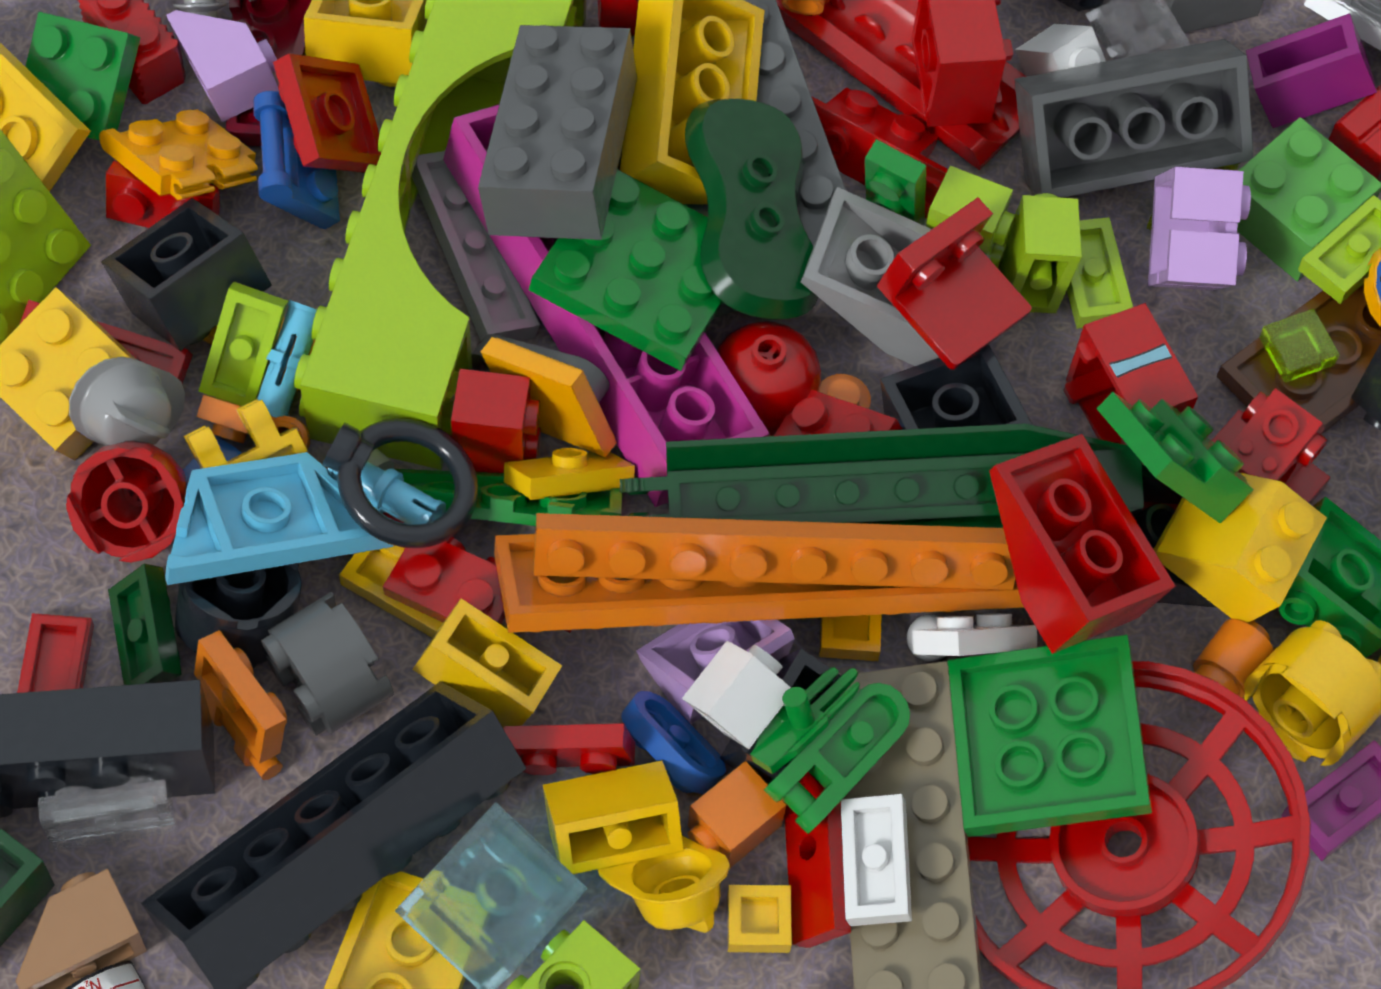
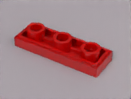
[783,772,851,948]

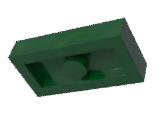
[108,564,182,685]

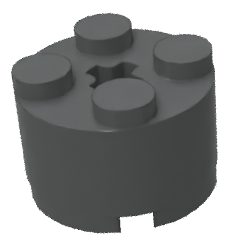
[261,592,394,736]

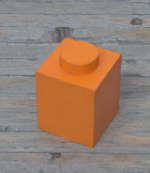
[687,761,786,868]

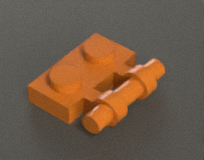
[194,630,287,780]

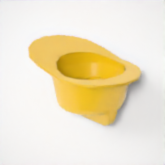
[597,836,730,933]

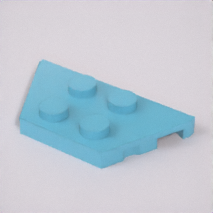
[165,452,393,585]

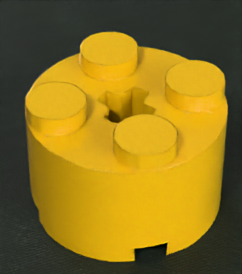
[1244,620,1381,766]

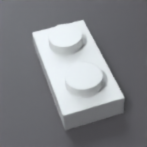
[841,794,912,926]

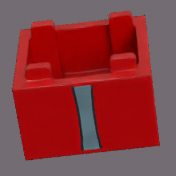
[1063,303,1198,445]

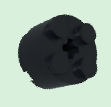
[175,563,301,669]

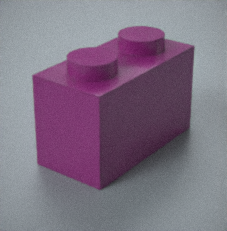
[1246,13,1377,128]

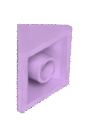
[636,620,795,724]

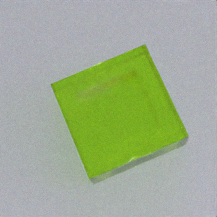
[1259,309,1340,383]

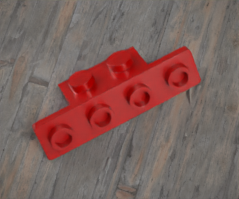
[811,87,948,219]
[383,512,572,633]

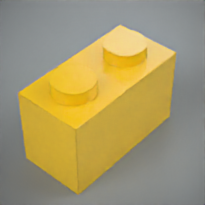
[412,598,562,729]
[543,760,684,877]

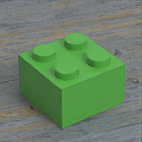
[1237,117,1381,282]

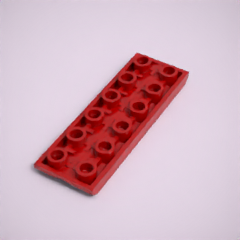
[776,0,1027,170]

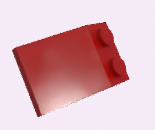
[989,434,1175,654]

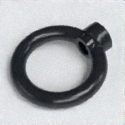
[322,418,478,548]

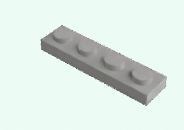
[412,151,540,341]

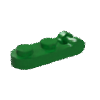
[764,683,910,834]

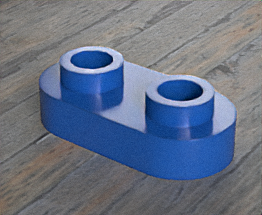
[621,691,726,794]

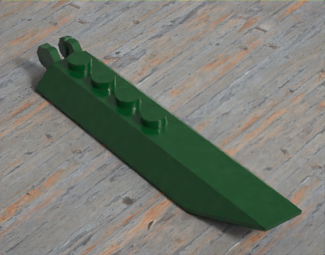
[620,423,1144,528]

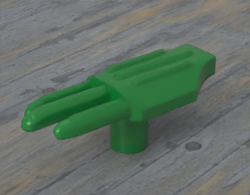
[750,667,860,774]

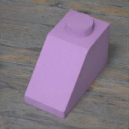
[166,10,279,122]

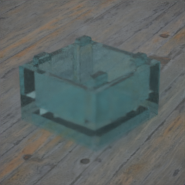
[395,802,588,989]

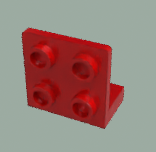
[877,197,1032,370]

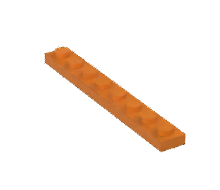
[533,513,1015,590]

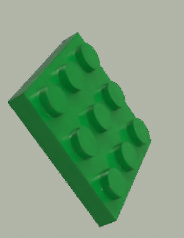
[528,170,723,371]
[948,635,1152,837]

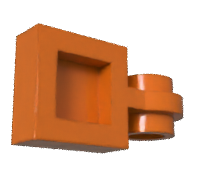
[196,395,310,450]

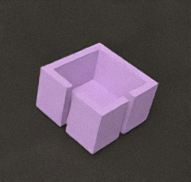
[1148,167,1251,290]

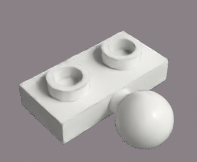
[907,613,1037,662]

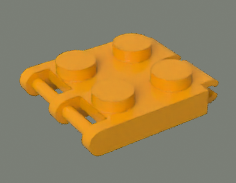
[99,109,258,200]

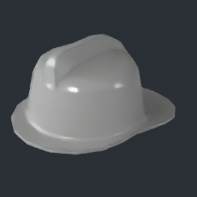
[69,356,185,446]

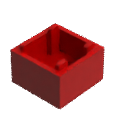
[911,0,1013,127]

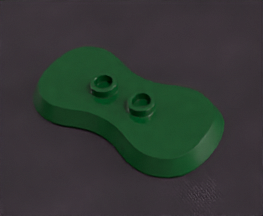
[685,99,819,319]

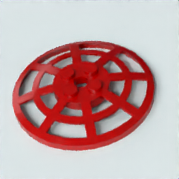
[968,661,1311,989]

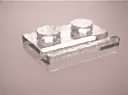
[38,776,178,851]

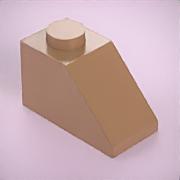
[16,869,147,989]

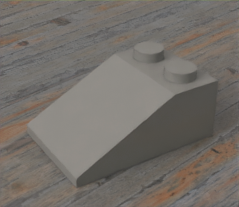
[801,187,990,366]

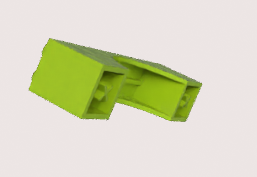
[294,0,586,470]

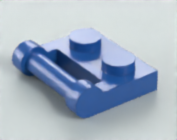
[253,91,340,229]

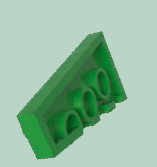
[395,469,622,526]

